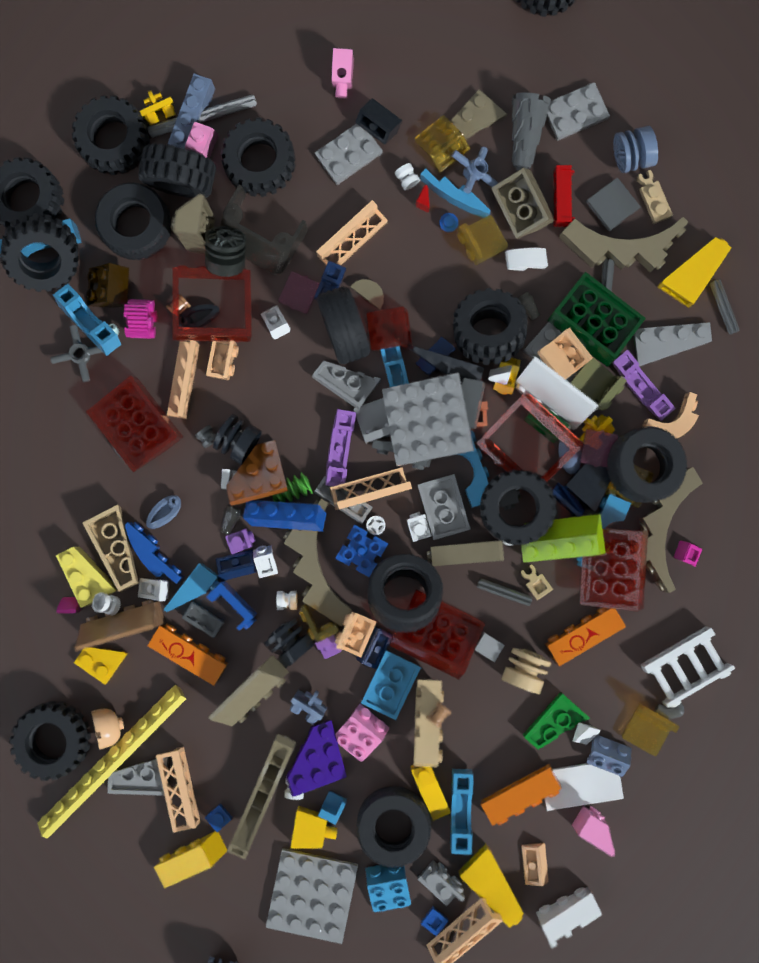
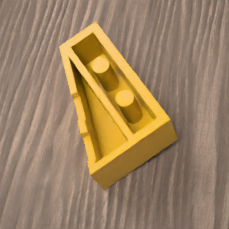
[154,831,227,888]

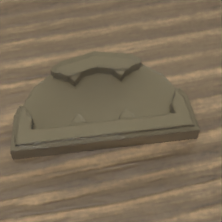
[350,279,384,310]

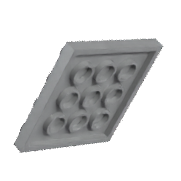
[382,373,474,466]
[266,848,358,944]

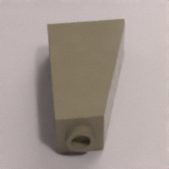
[427,540,504,566]

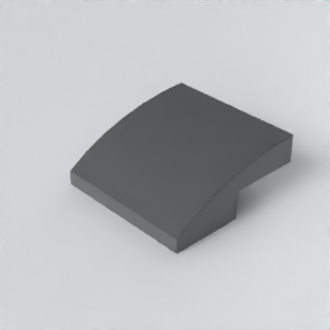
[586,178,640,231]

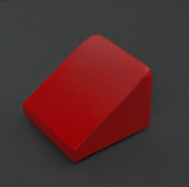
[416,185,430,213]

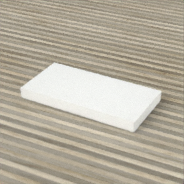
[544,763,624,811]

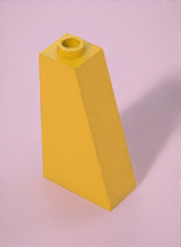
[657,237,732,308]
[459,843,524,928]

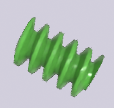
[272,472,313,502]

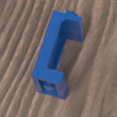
[206,581,257,630]

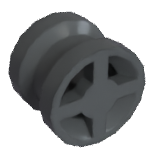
[195,425,217,448]

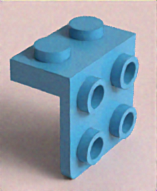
[365,865,411,912]

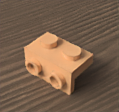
[206,338,239,380]

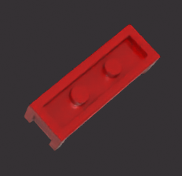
[553,165,575,227]

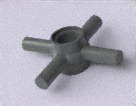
[50,325,102,382]

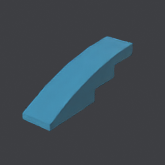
[420,169,491,219]
[374,321,409,387]

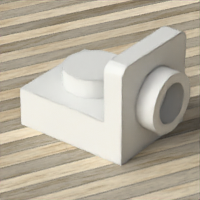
[406,512,431,542]
[253,546,278,578]

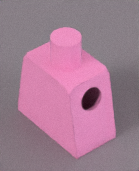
[332,48,354,98]
[185,122,218,158]

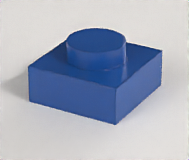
[205,803,233,832]
[421,906,448,936]

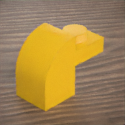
[493,357,521,395]

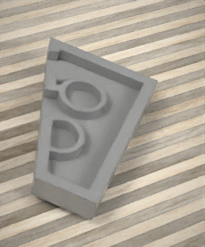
[312,361,381,410]
[107,757,169,796]

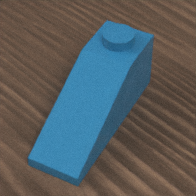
[164,563,220,612]

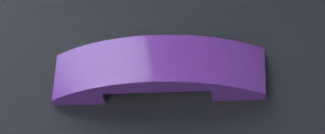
[612,349,676,421]
[325,409,356,487]

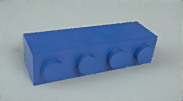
[243,500,326,532]

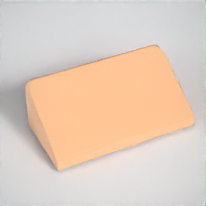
[522,843,548,886]

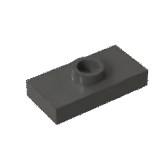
[182,601,225,638]

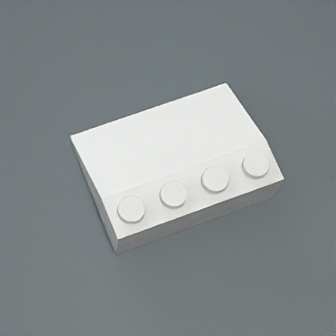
[515,357,599,430]

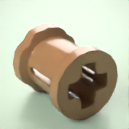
[166,294,191,319]
[426,702,452,729]

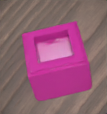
[674,541,702,567]
[56,597,81,614]

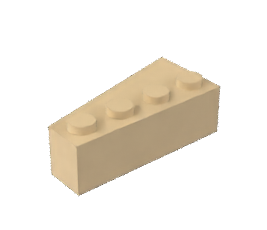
[83,505,139,592]
[413,680,444,767]

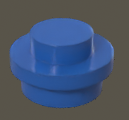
[439,213,458,232]

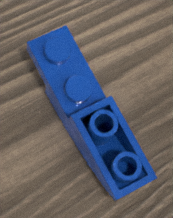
[125,522,184,584]

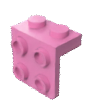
[335,704,390,762]

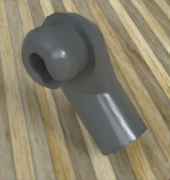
[654,703,685,719]

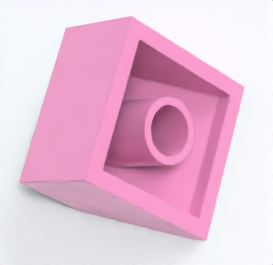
[572,805,615,857]

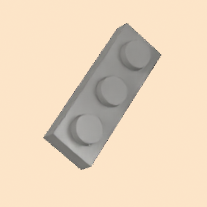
[314,476,373,524]

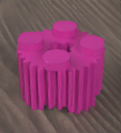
[124,299,157,339]

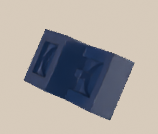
[314,261,346,300]

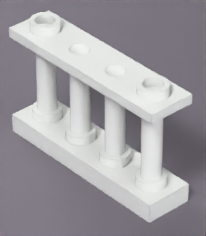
[640,626,735,708]

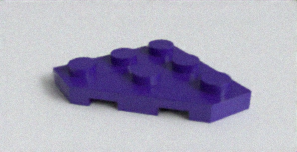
[286,720,347,797]

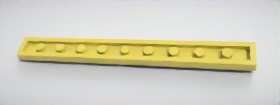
[37,685,186,839]

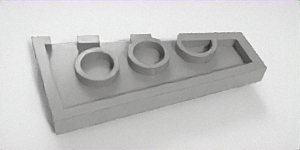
[633,322,712,367]

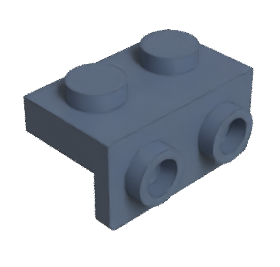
[587,735,632,777]

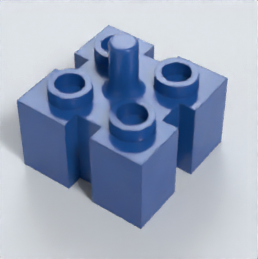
[335,524,388,577]

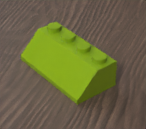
[521,514,605,562]

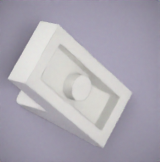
[261,305,290,339]
[138,578,170,601]

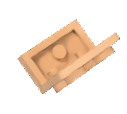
[538,328,593,379]
[335,612,377,658]

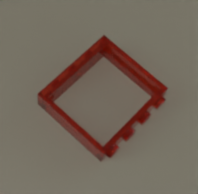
[173,265,251,342]
[476,391,583,482]

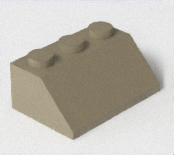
[491,168,555,239]

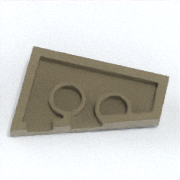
[441,90,507,146]

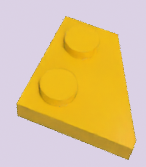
[74,647,128,685]

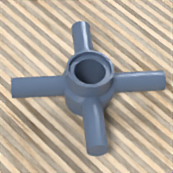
[451,147,498,194]

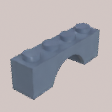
[168,74,215,148]

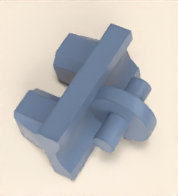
[290,689,327,725]

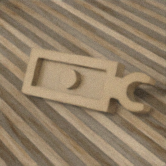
[637,170,673,224]

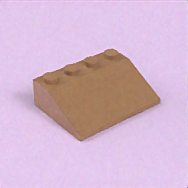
[75,600,166,651]

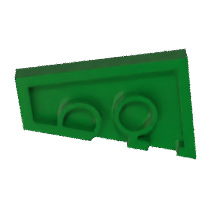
[522,692,590,750]

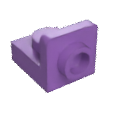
[225,528,255,554]
[315,634,342,659]

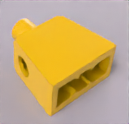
[291,806,338,848]

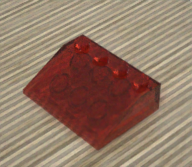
[86,375,183,472]
[580,528,648,611]
[389,589,485,679]

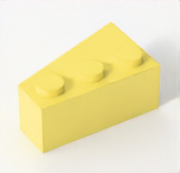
[56,547,118,608]

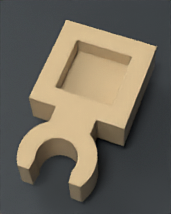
[521,565,553,601]

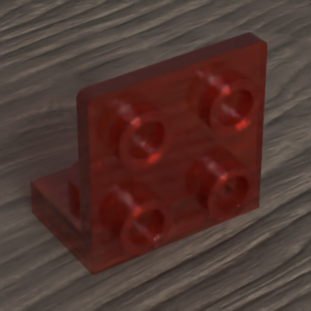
[367,306,413,351]

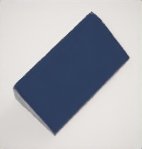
[415,337,456,377]
[552,483,586,517]
[216,549,257,581]
[356,626,393,670]

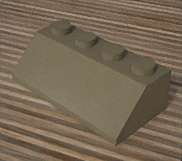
[172,194,216,254]
[208,655,289,726]

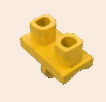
[140,90,175,126]
[578,414,615,450]

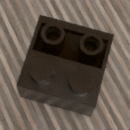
[86,263,129,308]

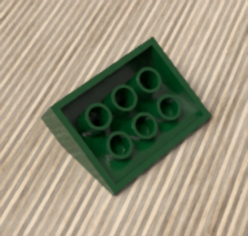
[547,272,646,367]

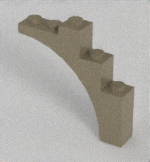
[559,217,688,272]
[629,467,703,593]
[283,499,352,626]
[227,734,296,859]

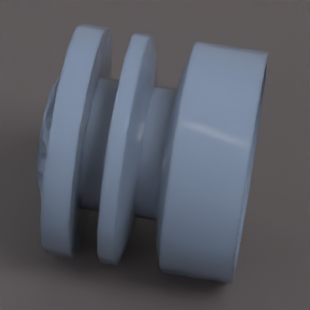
[614,126,658,173]

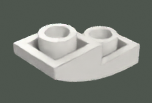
[505,248,548,271]

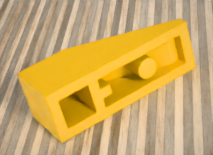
[411,765,451,821]

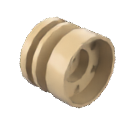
[501,648,551,694]

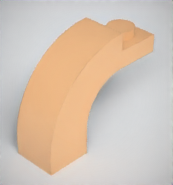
[642,392,699,438]

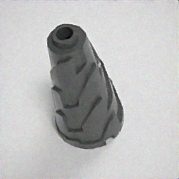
[512,93,551,171]

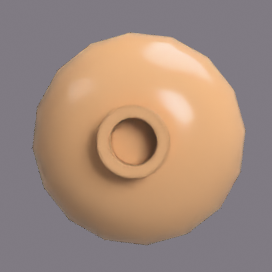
[91,708,124,749]

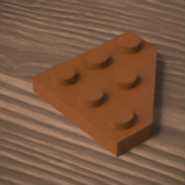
[226,440,288,506]

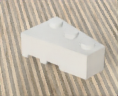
[536,887,602,948]

